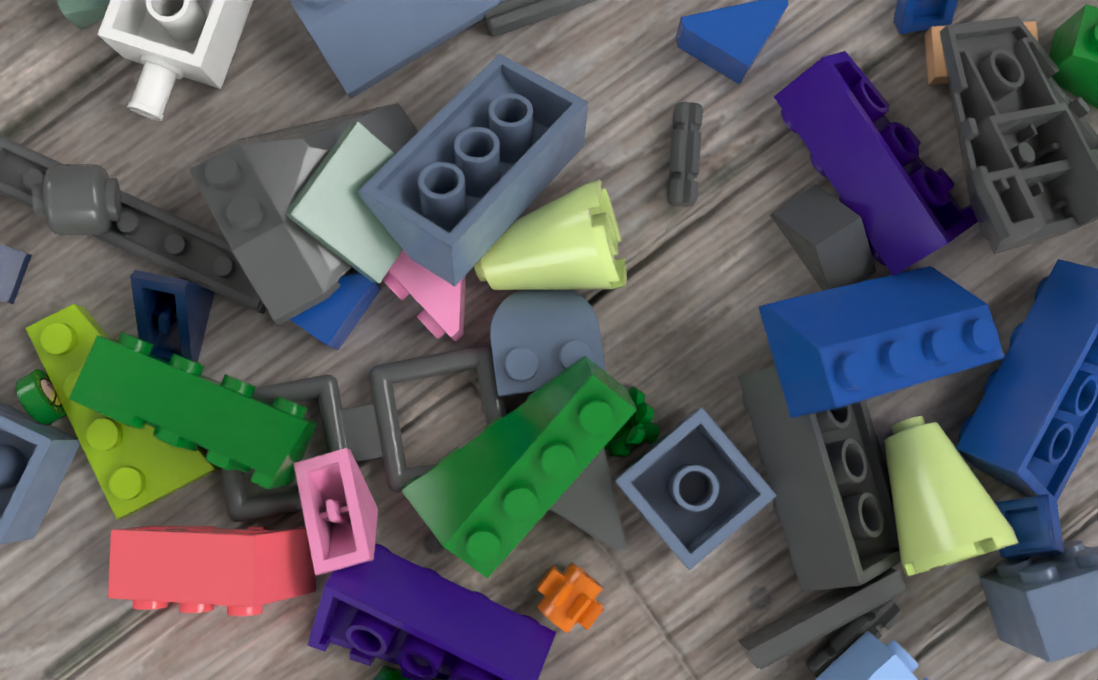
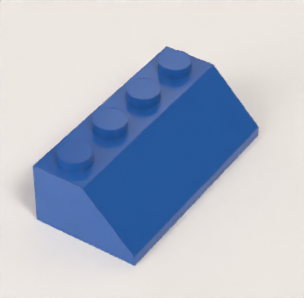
[956,259,1098,501]
[758,266,1005,418]

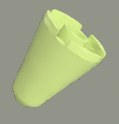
[474,179,627,290]
[884,416,1019,577]

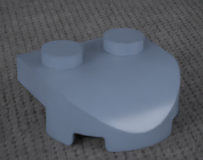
[490,290,606,397]

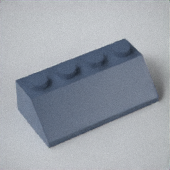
[289,0,506,99]
[359,53,588,286]

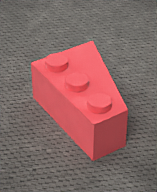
[108,526,316,616]

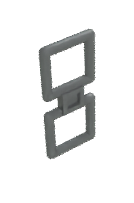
[221,345,507,522]

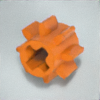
[536,562,604,633]

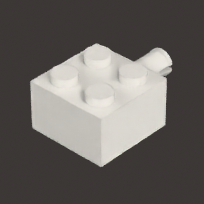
[97,0,253,121]

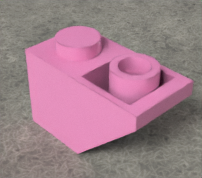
[383,250,466,342]

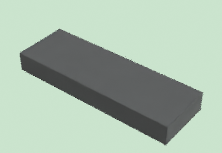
[739,568,907,670]

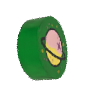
[15,369,67,425]

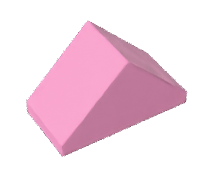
[293,448,378,575]

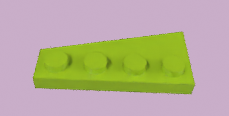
[26,303,221,520]

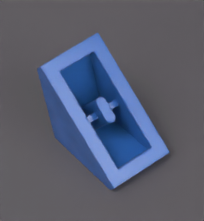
[675,0,789,85]
[290,273,381,350]

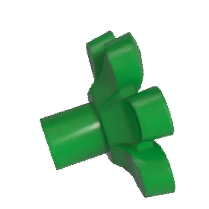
[604,386,660,457]

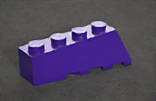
[774,51,978,276]
[307,544,556,680]

